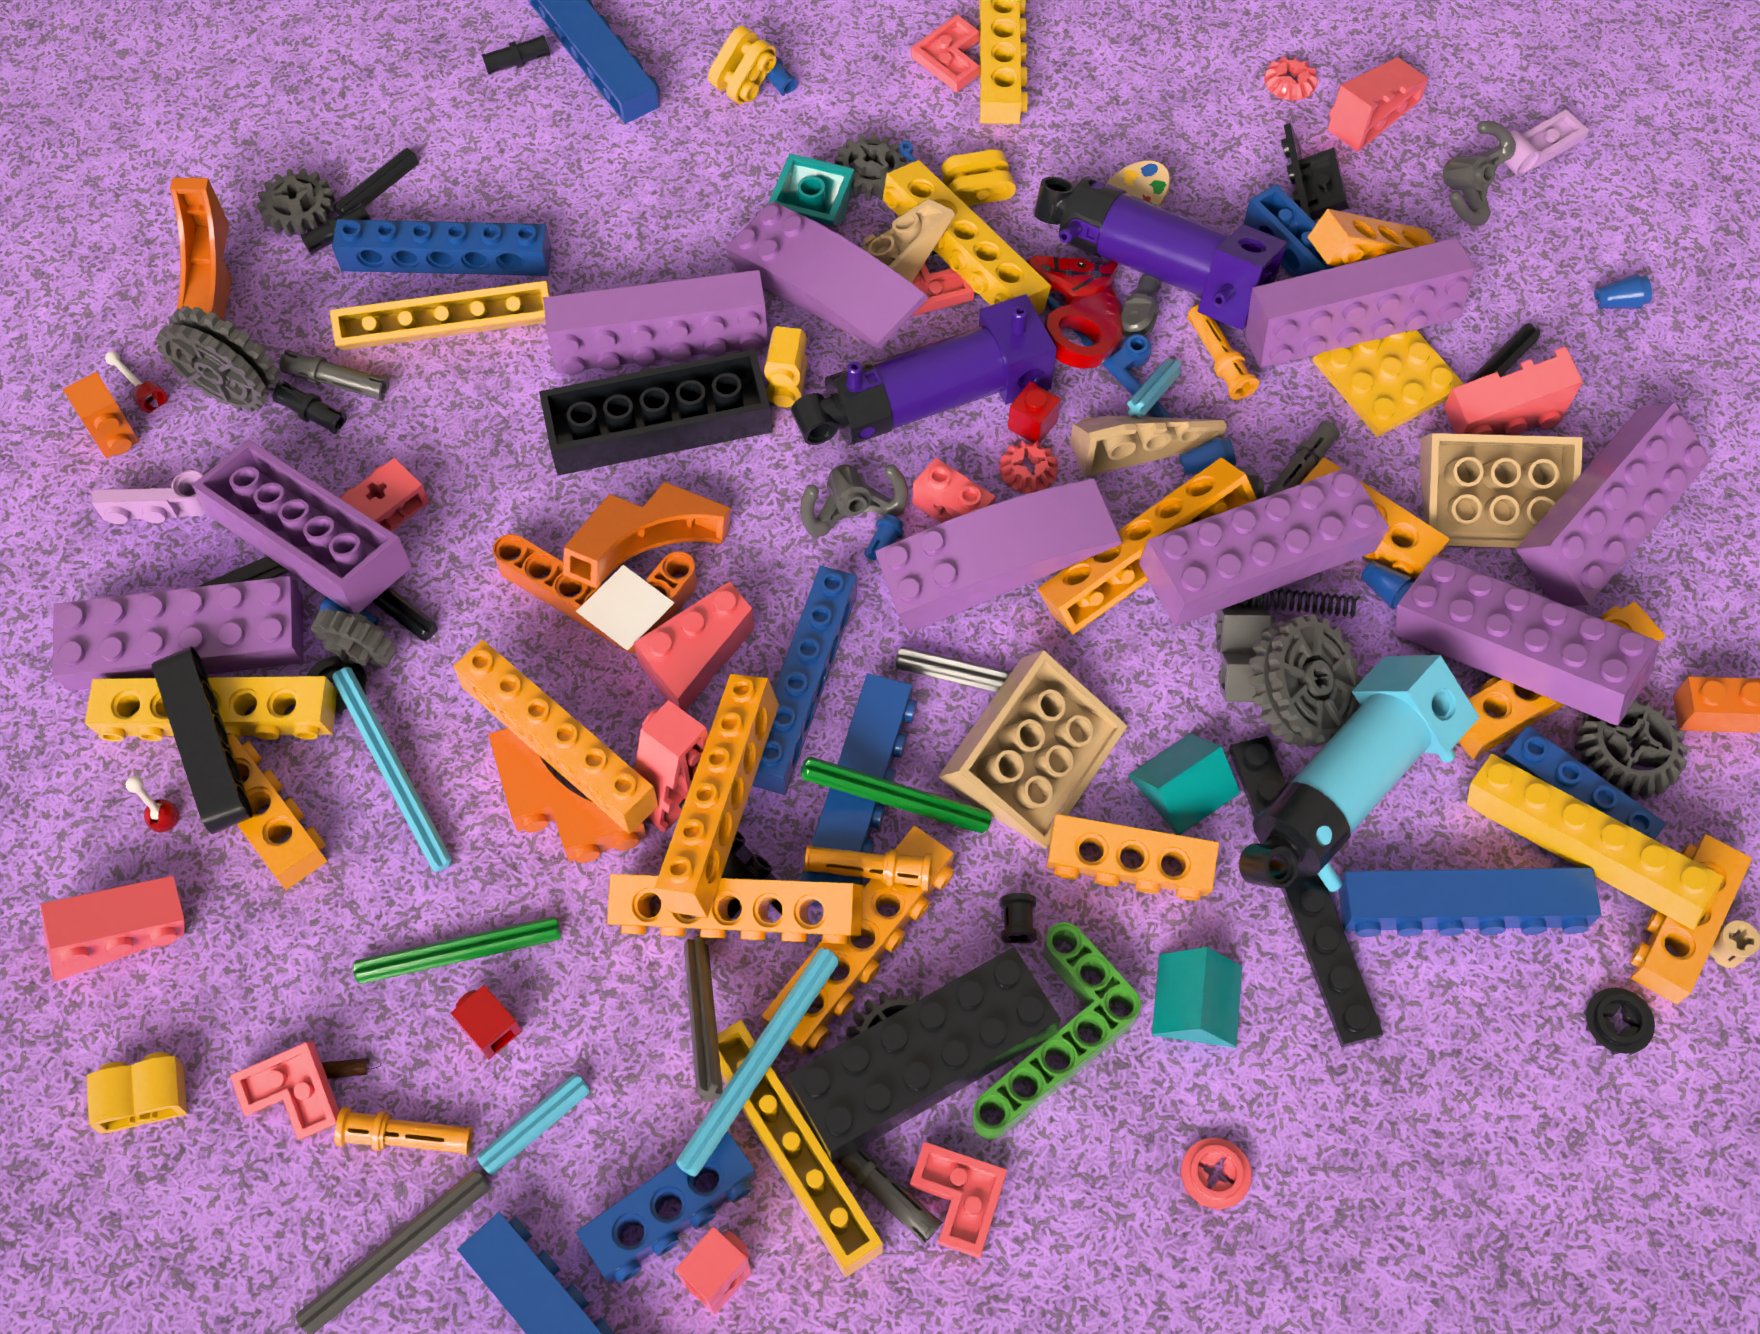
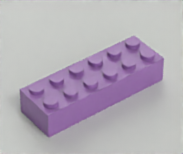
[1245,237,1475,368]
[543,270,768,375]
[1516,402,1711,606]
[192,439,412,614]
[1139,466,1390,627]
[1395,555,1660,726]
[52,576,304,691]

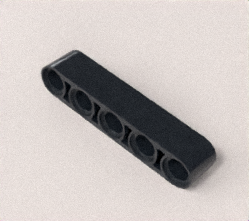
[152,646,253,834]

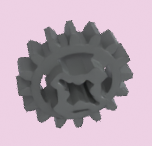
[835,133,908,201]
[257,168,335,237]
[310,609,397,668]

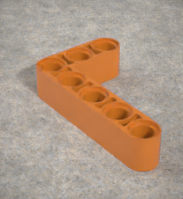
[492,534,698,654]

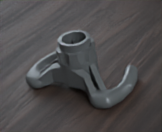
[1443,121,1516,226]
[800,464,908,537]

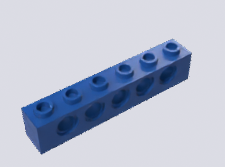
[332,219,552,276]
[752,566,857,795]

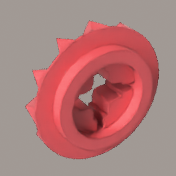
[1264,56,1318,100]
[999,440,1058,493]
[1180,1138,1251,1211]

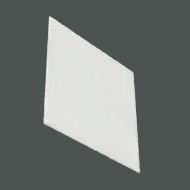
[576,565,674,651]

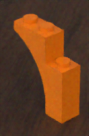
[170,177,232,321]
[563,482,731,589]
[488,728,647,863]

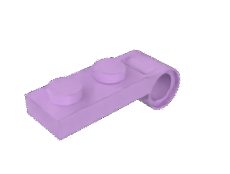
[1494,109,1589,176]
[91,470,206,524]

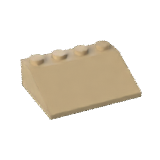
[1419,433,1583,548]
[938,650,1128,848]

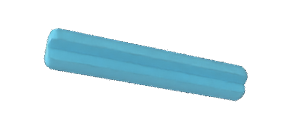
[1127,358,1182,418]
[477,1074,590,1175]

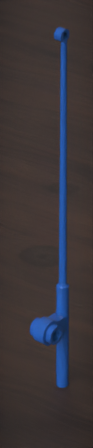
[899,140,1174,418]

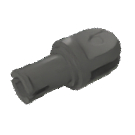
[1121,275,1161,338]

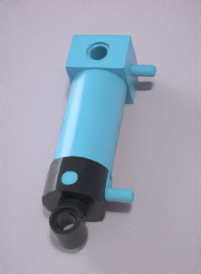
[1239,655,1480,892]

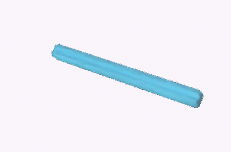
[332,667,453,872]
[676,947,838,1177]

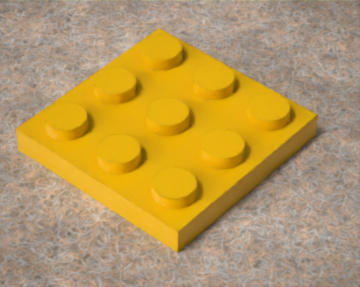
[1313,330,1464,437]

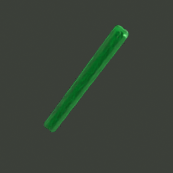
[801,757,992,833]
[353,916,561,984]

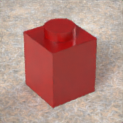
[1008,381,1061,444]
[451,985,522,1060]

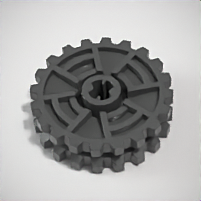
[155,306,281,412]
[1249,614,1363,748]

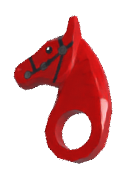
[1026,255,1123,369]

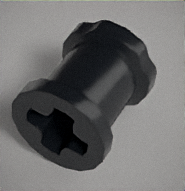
[999,893,1037,943]

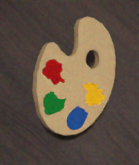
[1107,160,1171,206]

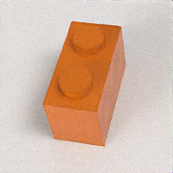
[63,371,139,459]
[1673,676,1760,733]

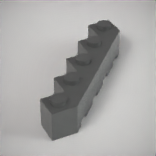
[1215,467,1276,702]

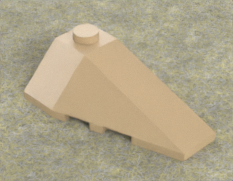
[860,199,955,283]
[1070,415,1227,477]

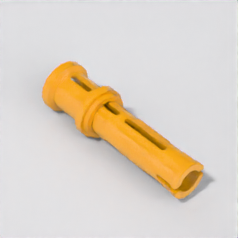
[1187,304,1259,400]
[804,845,933,891]
[334,1107,473,1155]

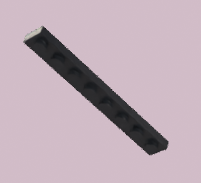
[1228,736,1384,1048]

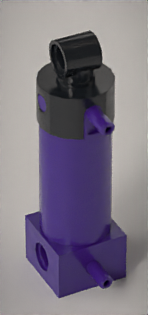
[1034,176,1288,330]
[791,294,1057,446]

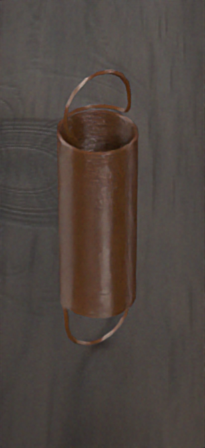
[322,1058,382,1079]

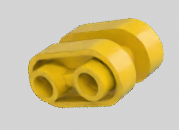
[708,26,776,105]
[940,149,1016,206]

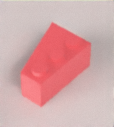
[1327,57,1429,152]
[1444,346,1583,435]
[633,581,754,712]
[634,700,708,833]
[40,876,185,982]

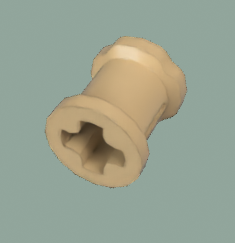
[1710,920,1760,968]

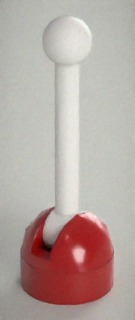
[105,351,167,413]
[126,776,179,833]

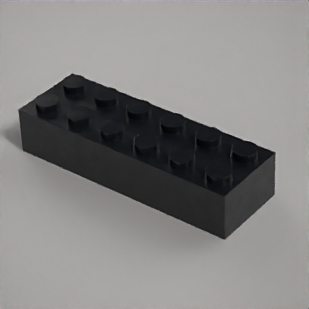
[539,349,772,476]
[786,947,1061,1164]

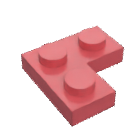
[911,14,980,93]
[911,263,975,317]
[230,1041,340,1140]
[910,1142,1007,1259]

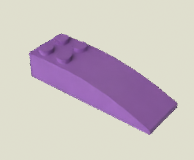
[725,201,928,349]
[875,478,1122,631]

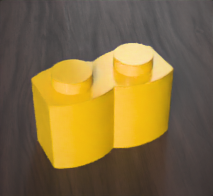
[764,326,808,408]
[87,1052,187,1134]

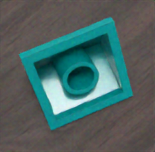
[768,153,855,226]
[1128,733,1241,835]
[1152,947,1242,1048]

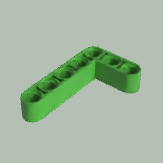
[971,922,1141,1140]

